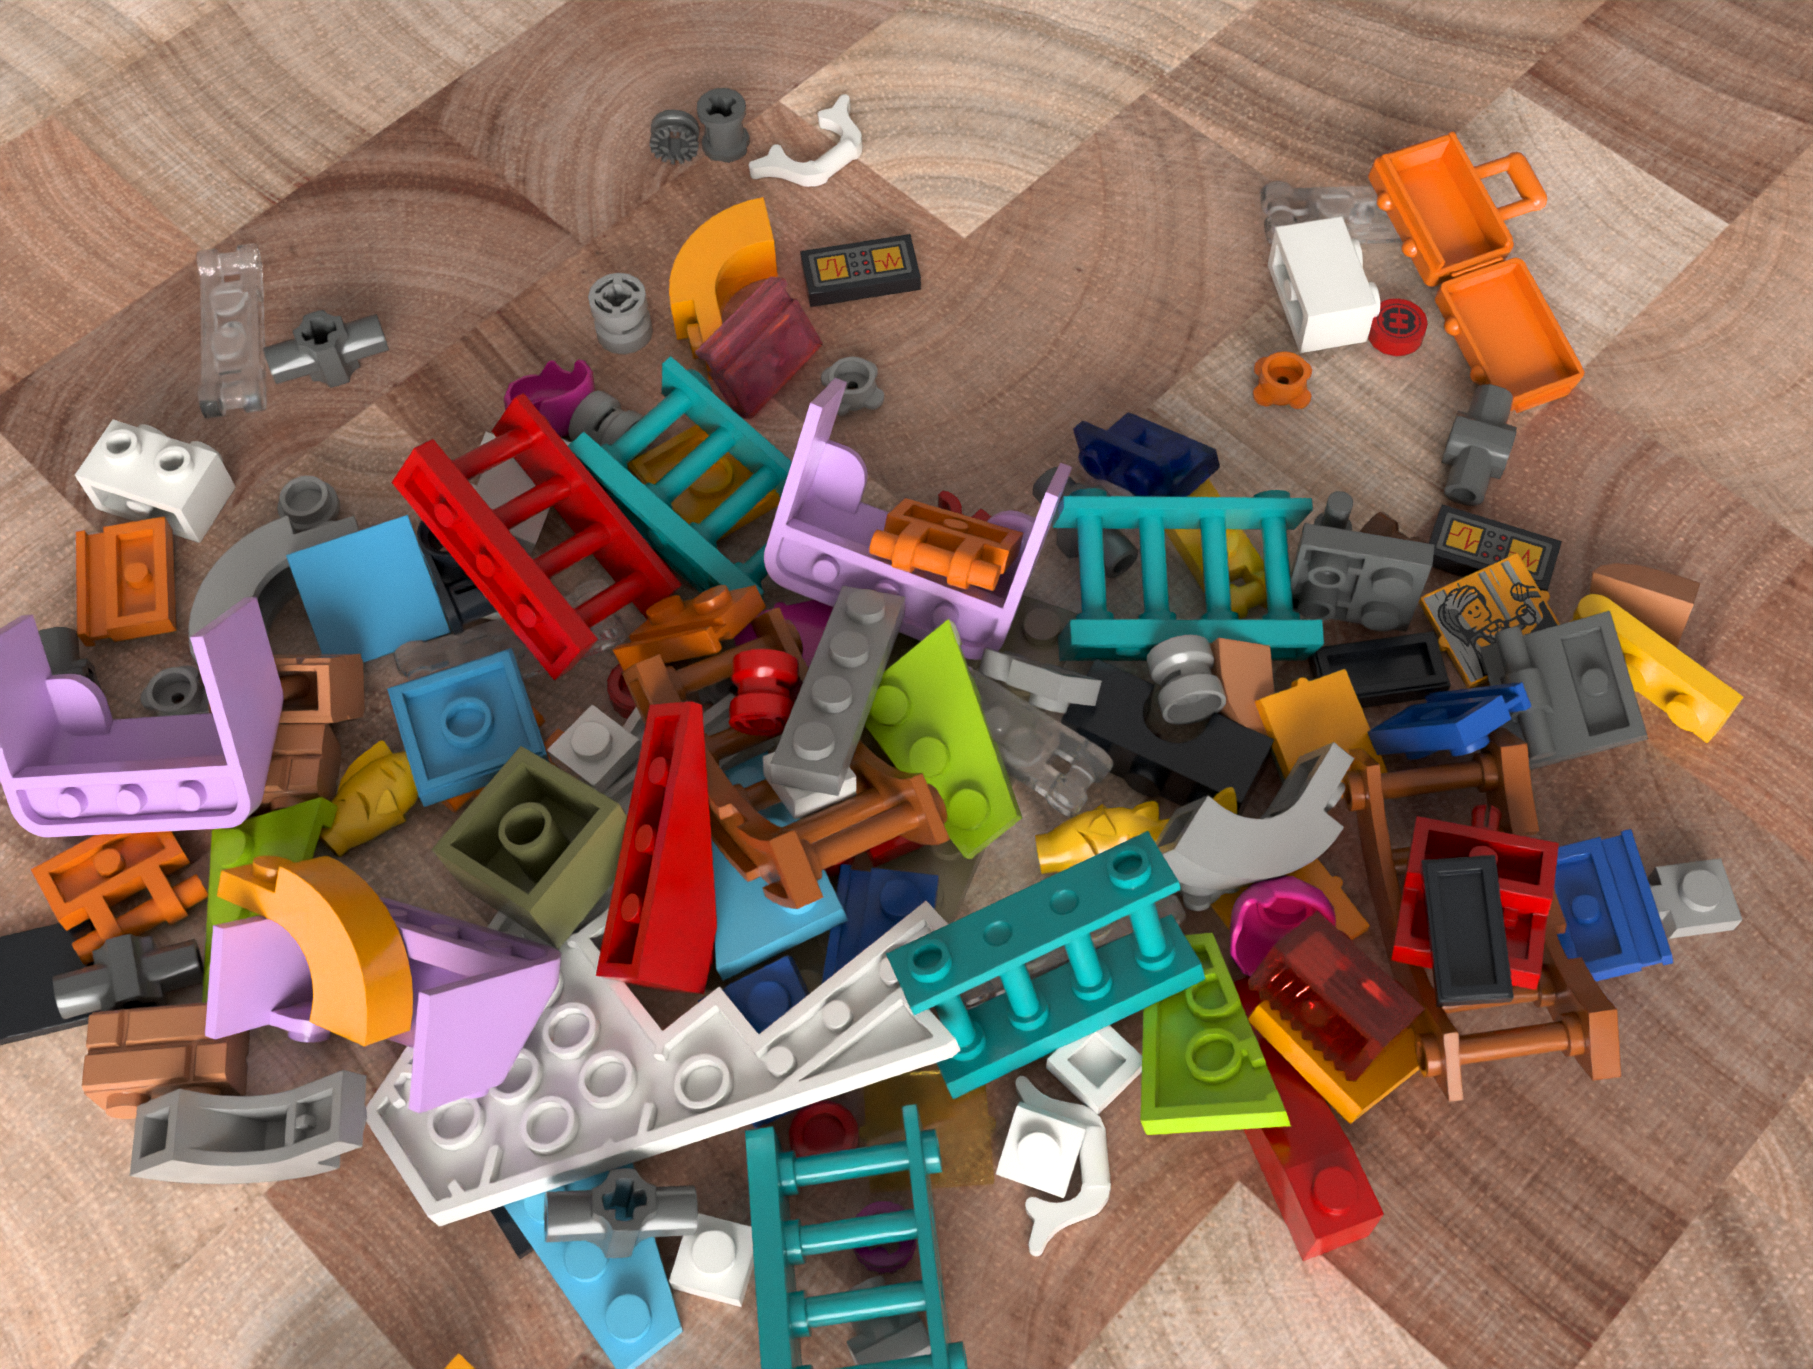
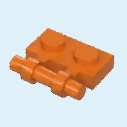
[869,498,1024,591]
[30,831,208,966]

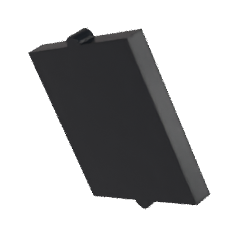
[0,919,101,1045]

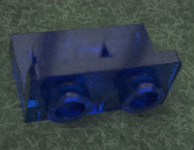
[1073,412,1220,497]

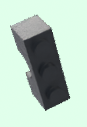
[1058,658,1274,816]

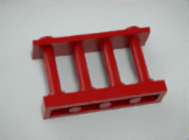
[391,393,682,681]

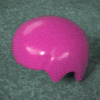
[504,359,595,437]
[1230,875,1336,984]

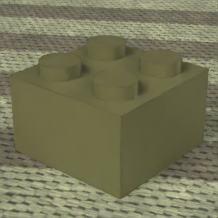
[431,746,627,950]

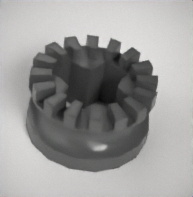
[649,109,700,164]

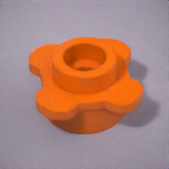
[1253,351,1312,409]

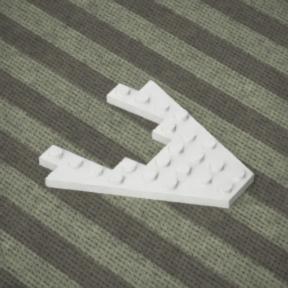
[366,692,960,1226]

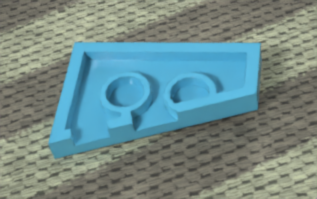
[711,751,848,981]
[504,1163,683,1369]

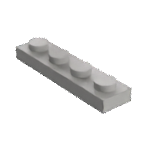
[770,586,905,796]

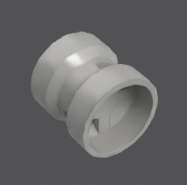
[588,273,653,354]
[568,390,648,461]
[1147,635,1226,724]

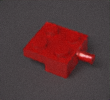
[1391,804,1559,990]

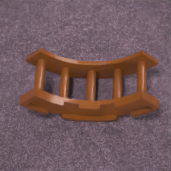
[621,607,950,909]
[1342,727,1621,1102]

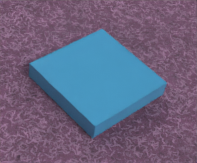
[286,515,451,663]
[387,648,550,807]

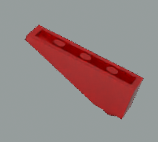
[596,701,717,995]
[1233,976,1384,1261]

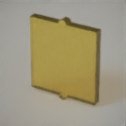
[859,1070,996,1193]

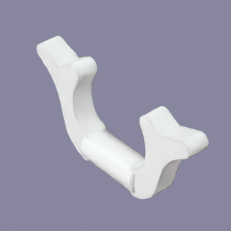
[749,94,863,187]
[1015,1076,1111,1256]

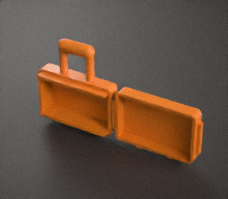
[1368,131,1585,413]

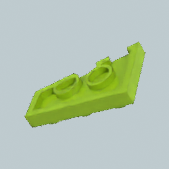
[865,619,1023,859]
[202,797,338,1002]
[1140,933,1291,1135]

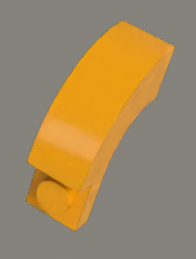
[669,197,778,380]
[217,855,413,1046]

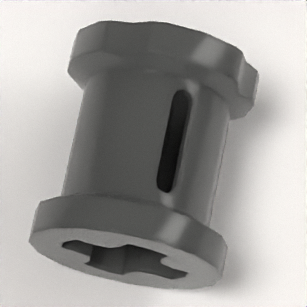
[697,88,750,163]

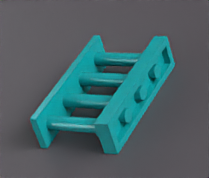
[568,356,792,600]
[1052,488,1324,661]
[886,831,1206,1099]
[745,1104,968,1369]

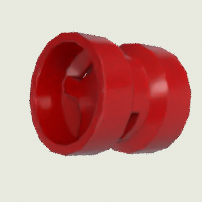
[728,649,799,736]

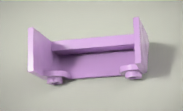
[764,378,1072,660]
[0,597,284,837]
[205,897,561,1113]

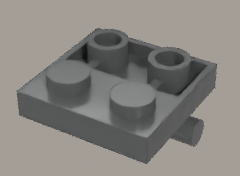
[1290,491,1435,632]
[1480,611,1649,770]

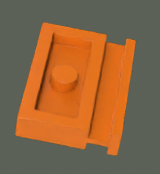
[76,516,177,647]
[613,585,766,671]

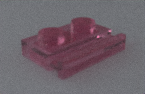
[695,277,823,419]

